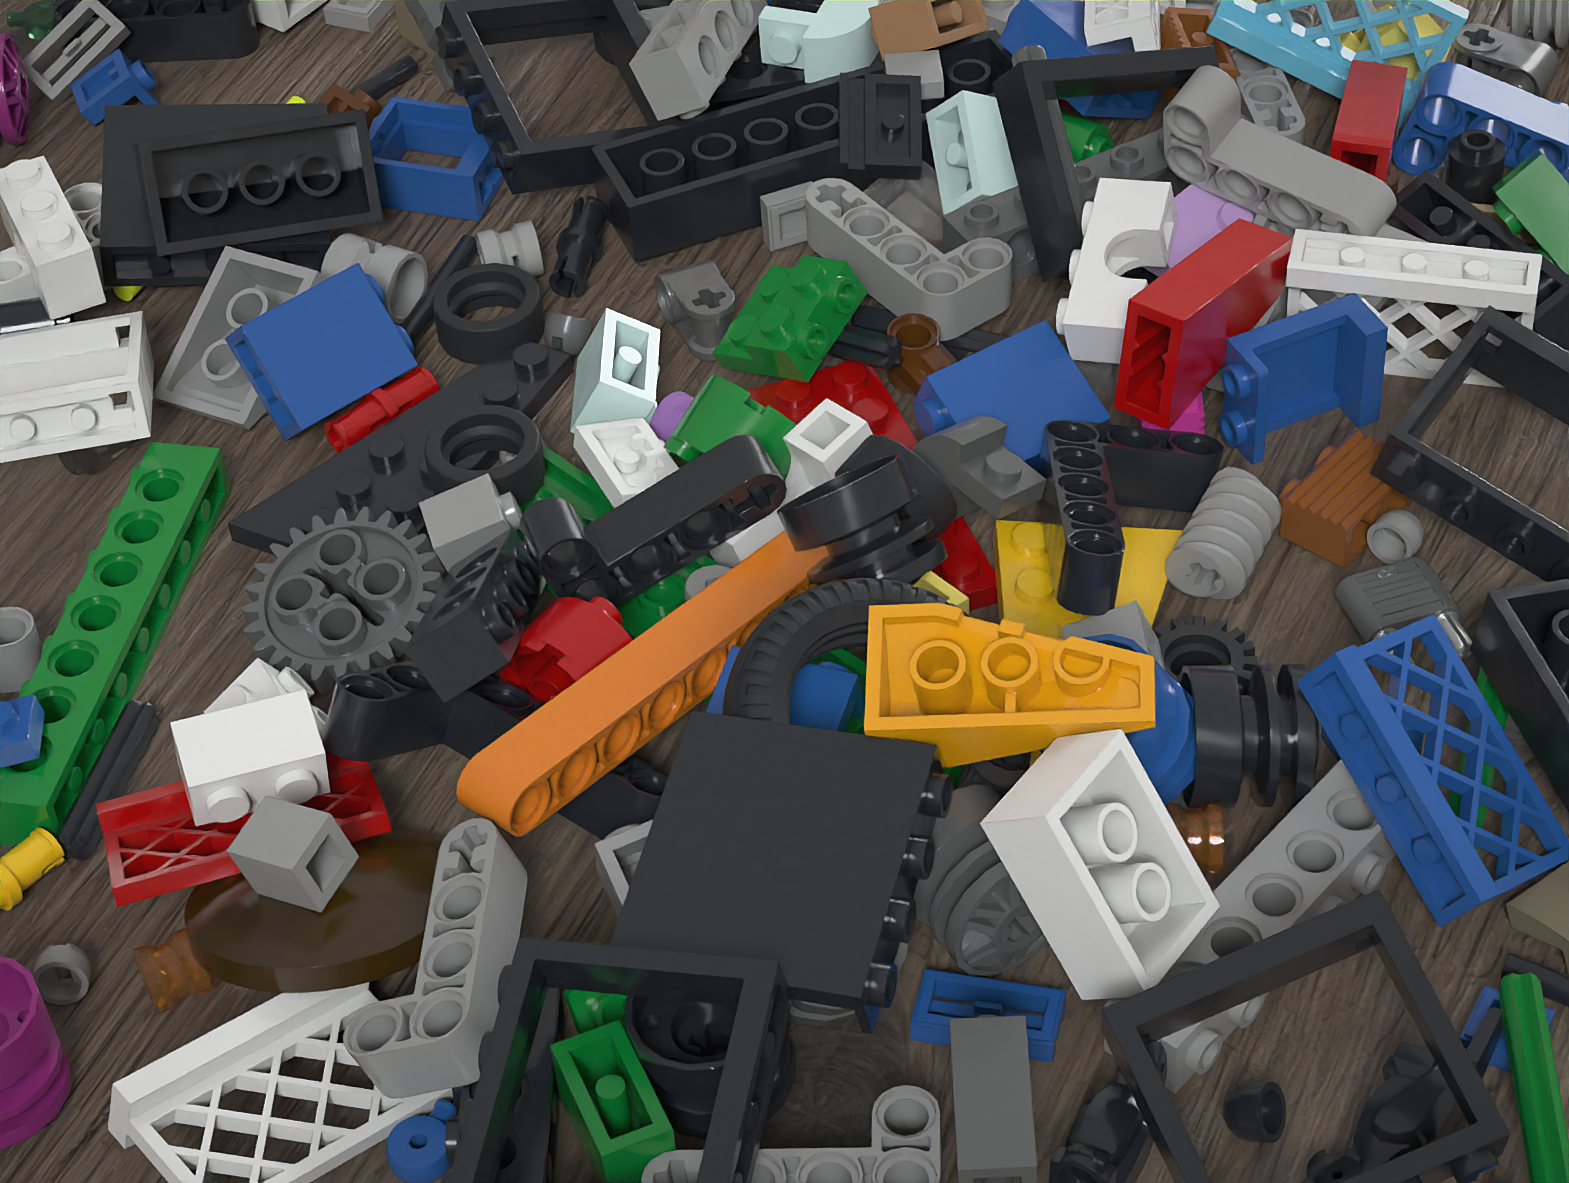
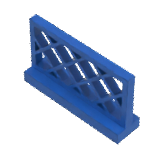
[1296,614,1569,928]

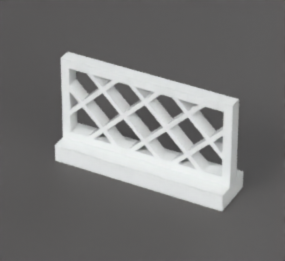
[1286,229,1542,388]
[108,982,453,1183]

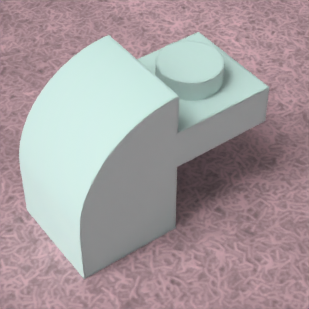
[758,0,882,83]

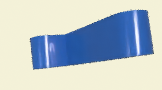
[1392,62,1569,183]

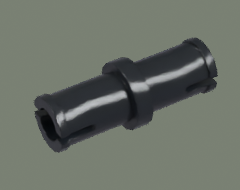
[548,196,609,298]

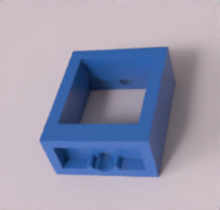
[369,96,505,221]

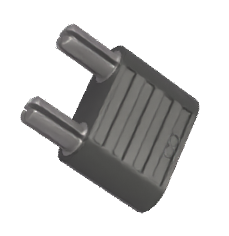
[1334,557,1473,665]

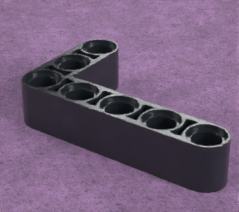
[1037,420,1224,616]
[322,660,669,840]

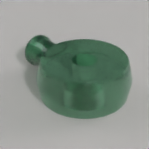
[6,0,56,41]

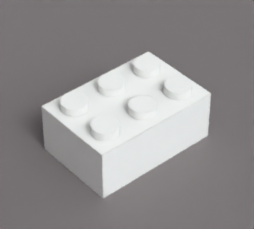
[980,729,1220,1000]

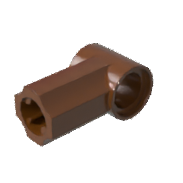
[887,313,958,395]

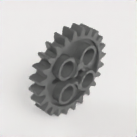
[241,507,445,696]

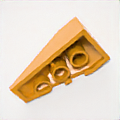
[864,603,1156,768]

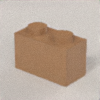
[868,0,989,61]

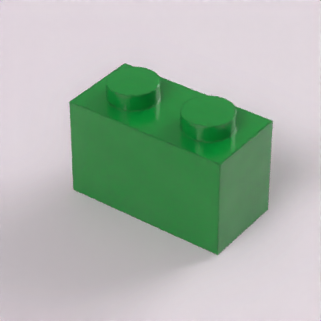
[550,1020,676,1183]

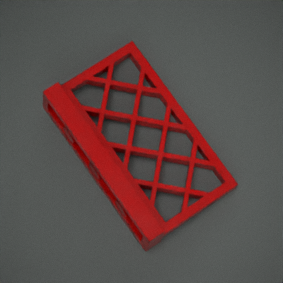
[96,748,392,907]

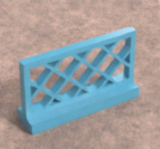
[1206,0,1469,128]

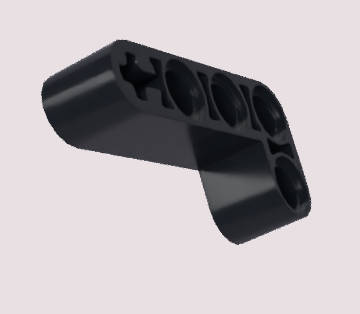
[53,0,260,65]
[519,435,787,608]

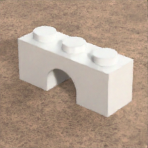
[0,155,106,320]
[1056,178,1178,364]
[709,398,873,569]

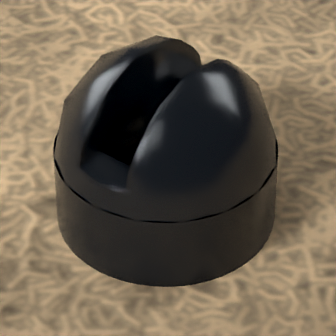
[1222,1081,1286,1143]

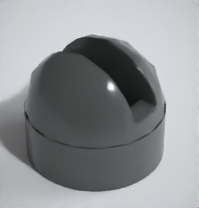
[544,313,593,357]

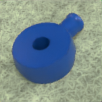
[386,1099,457,1183]

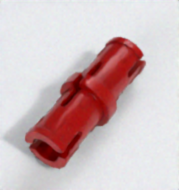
[324,365,439,453]

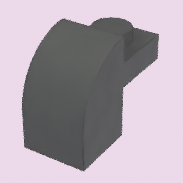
[912,415,1047,520]

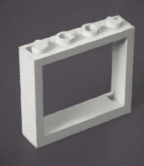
[0,311,154,463]

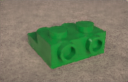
[712,255,868,382]

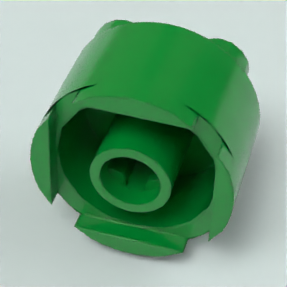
[663,374,796,481]

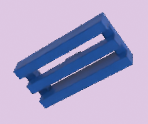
[910,969,1066,1062]

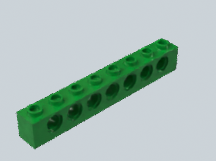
[0,442,231,846]

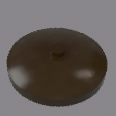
[184,826,442,993]

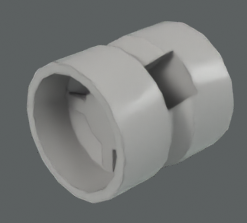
[321,233,428,325]

